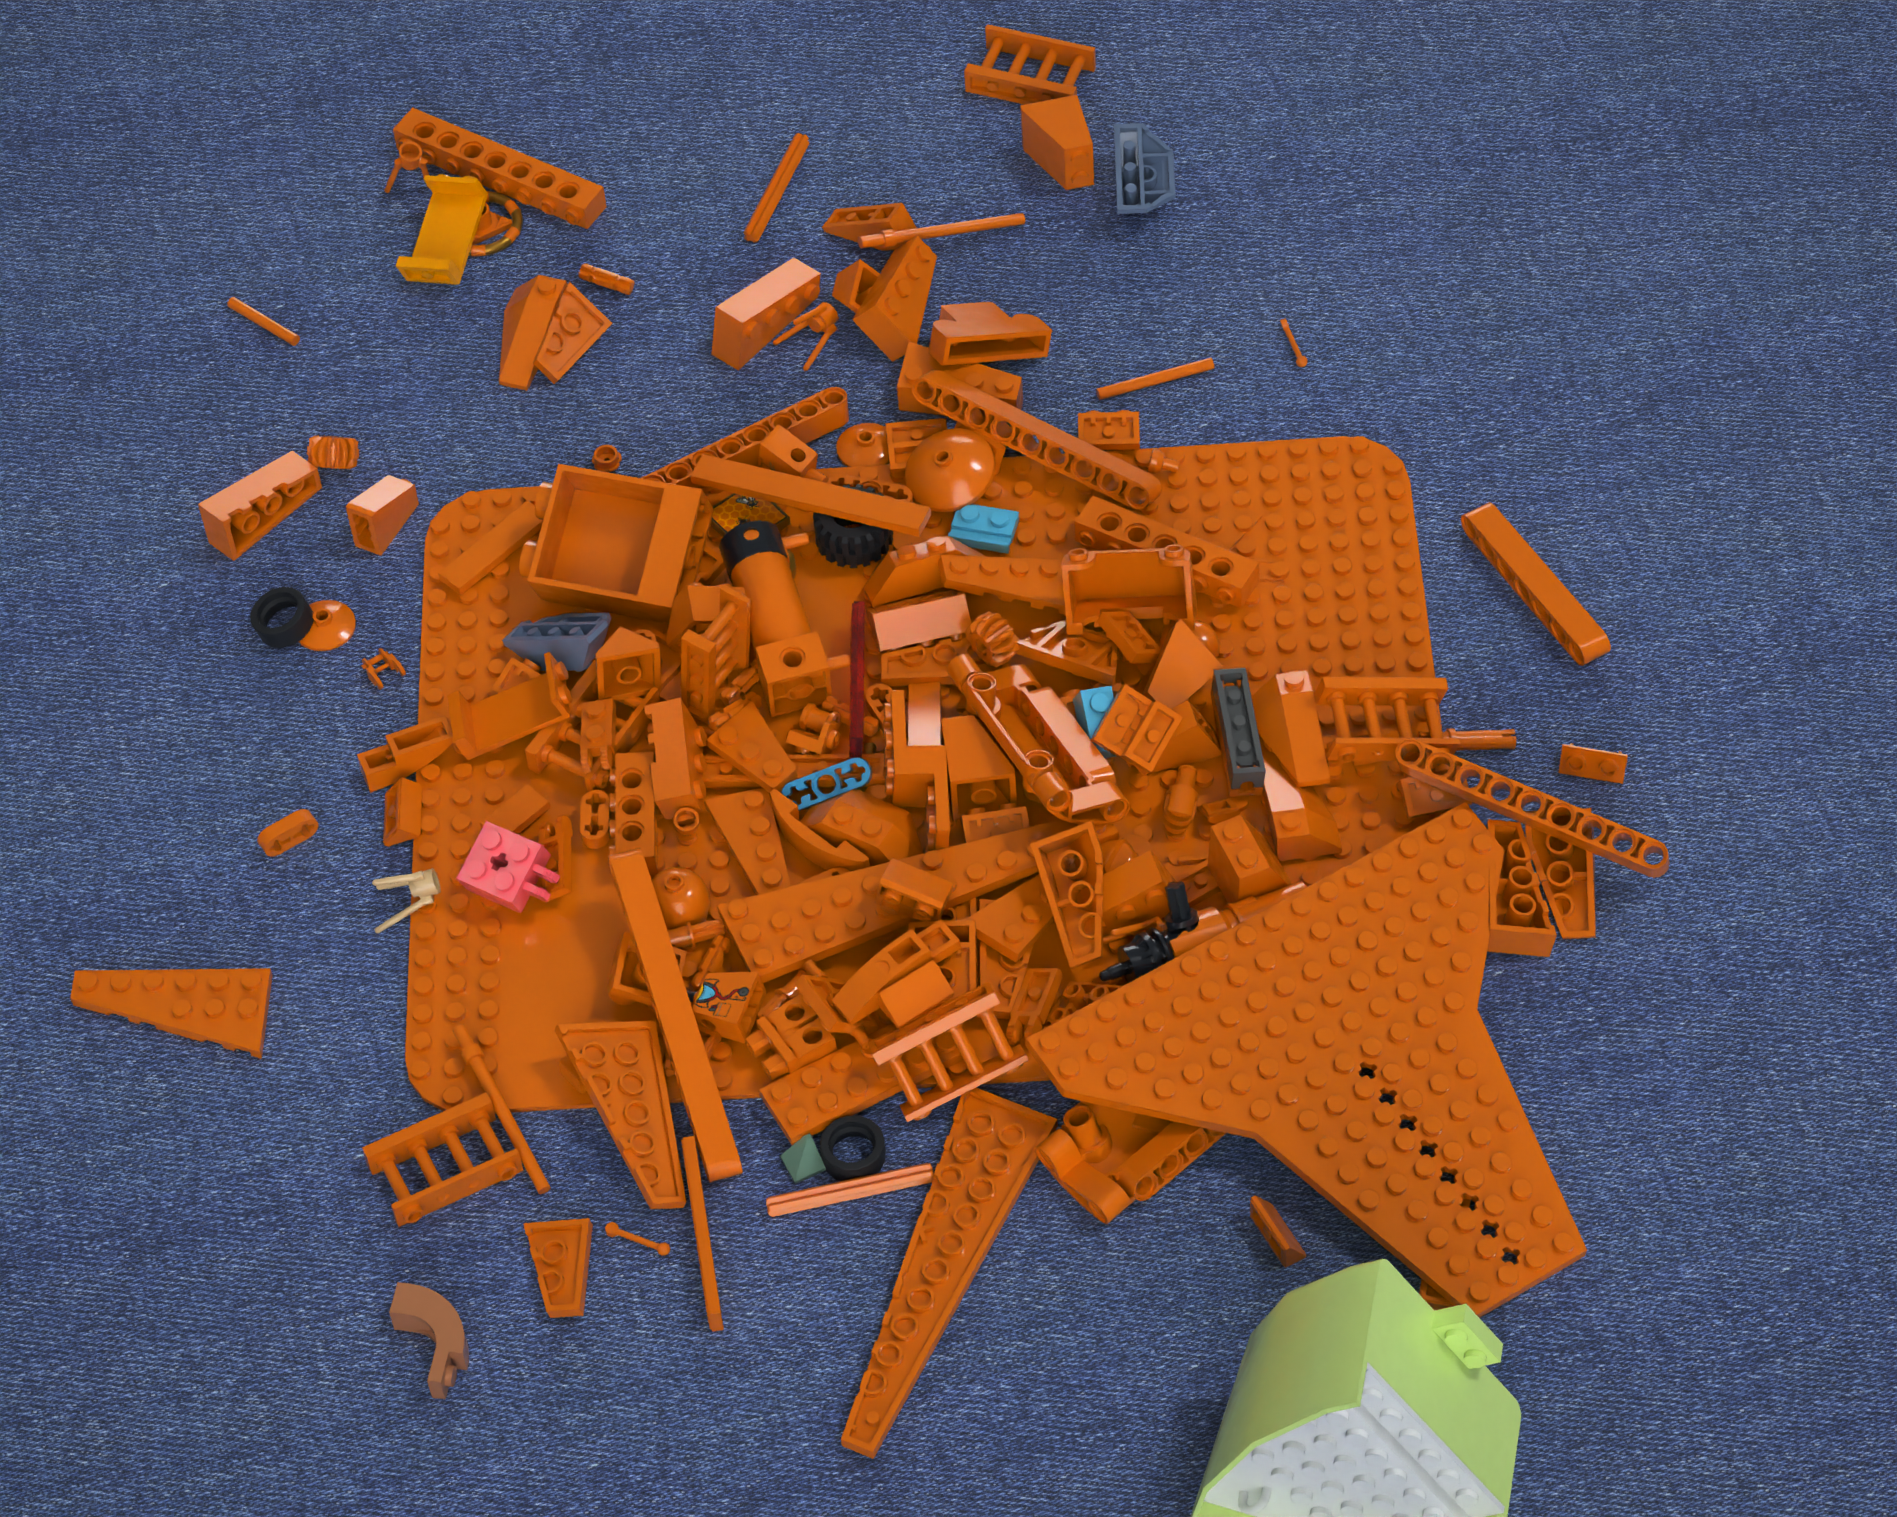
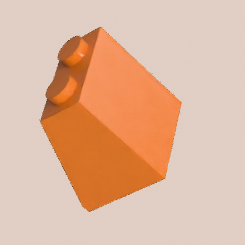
[1020,95,1094,190]
[941,715,1017,820]
[1208,815,1292,903]

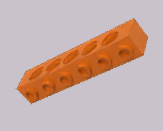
[1074,496,1259,608]

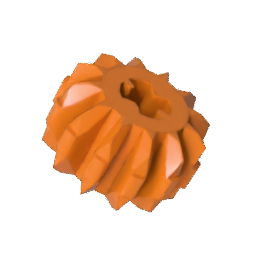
[307,435,359,469]
[966,611,1019,668]

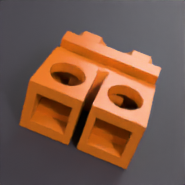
[745,993,838,1081]

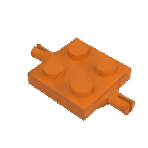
[795,960,880,1050]

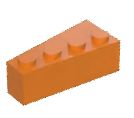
[852,235,937,362]
[711,257,821,371]
[198,451,322,561]

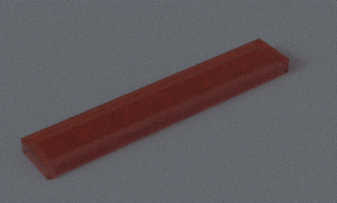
[849,601,865,759]

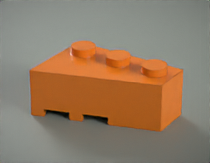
[644,697,707,820]

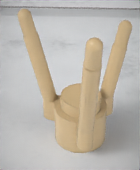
[372,868,441,933]

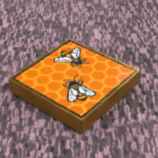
[710,493,791,537]

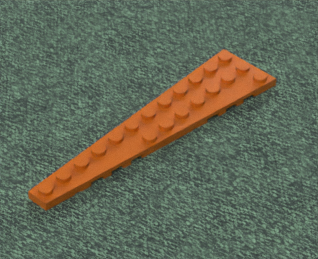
[717,819,1119,983]
[841,1088,1058,1459]

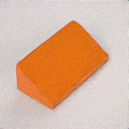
[383,777,422,847]
[878,960,954,1029]
[1250,1195,1306,1268]

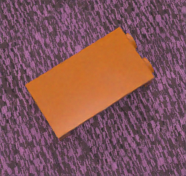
[447,652,572,760]

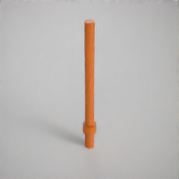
[858,213,1025,248]
[452,1024,551,1194]

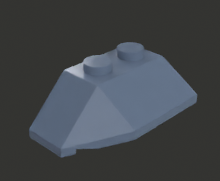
[1114,123,1176,214]
[502,612,612,672]

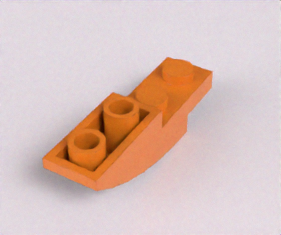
[832,919,961,1026]

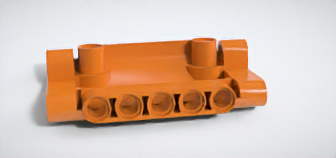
[947,654,1130,825]
[1035,1101,1226,1224]

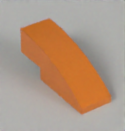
[357,715,454,793]

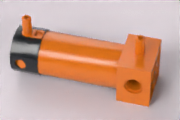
[719,520,851,717]

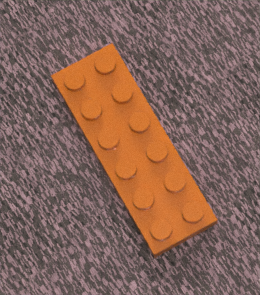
[759,1023,964,1145]

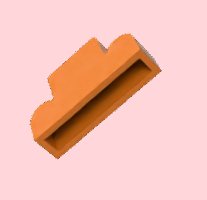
[929,302,1052,365]

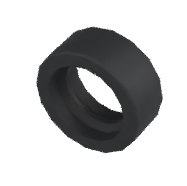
[250,587,314,648]
[820,1116,886,1181]

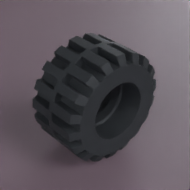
[813,484,893,568]

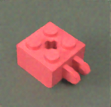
[456,821,560,913]

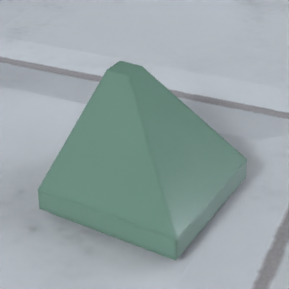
[780,1133,826,1184]

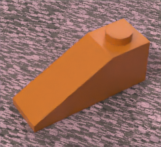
[822,203,917,251]

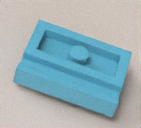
[948,504,1019,554]

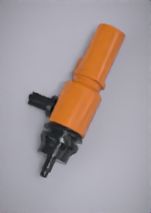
[1099,881,1307,983]

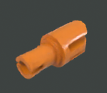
[1163,764,1198,834]

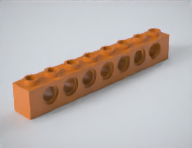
[393,107,607,229]

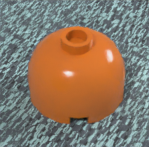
[651,867,711,930]

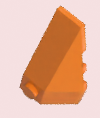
[499,275,567,391]
[1251,670,1330,787]
[1262,751,1342,861]
[1030,821,1103,969]

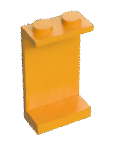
[396,174,488,285]

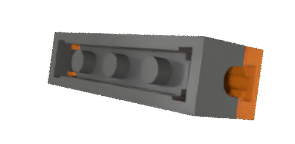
[1210,668,1266,797]

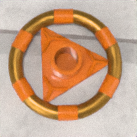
[469,191,523,257]

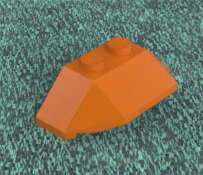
[864,536,983,607]
[800,789,923,867]

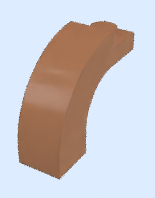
[389,1282,469,1399]

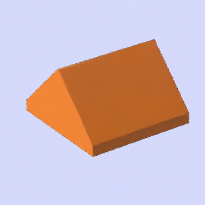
[595,626,661,700]

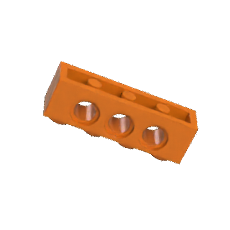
[609,751,658,876]

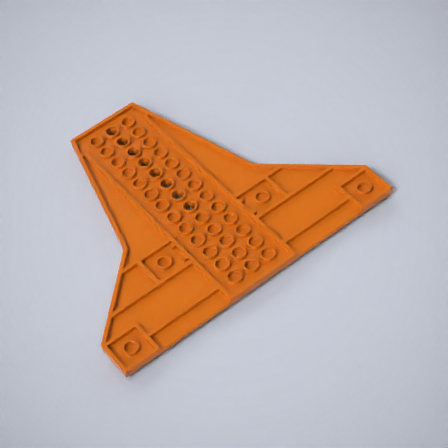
[1025,802,1587,1318]

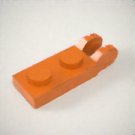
[580,698,616,773]
[537,814,573,903]
[1005,968,1063,1046]

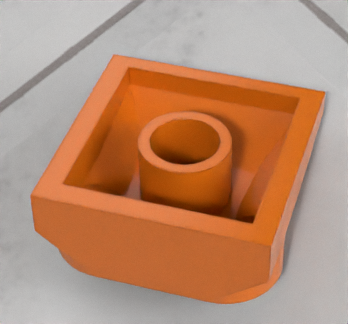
[607,932,687,1006]

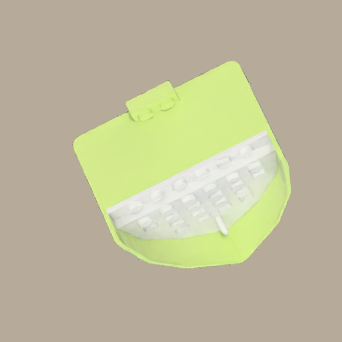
[1190,1259,1521,1517]

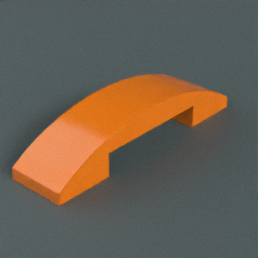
[770,788,870,872]

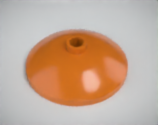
[905,428,996,512]

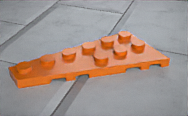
[70,968,273,1059]
[555,1021,687,1210]

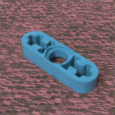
[781,758,873,810]

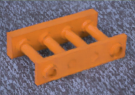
[964,24,1096,105]
[681,584,751,724]
[525,660,661,792]
[1314,677,1460,763]
[867,981,1029,1122]
[362,1092,523,1227]

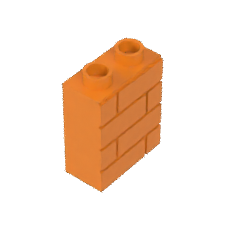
[519,464,714,624]

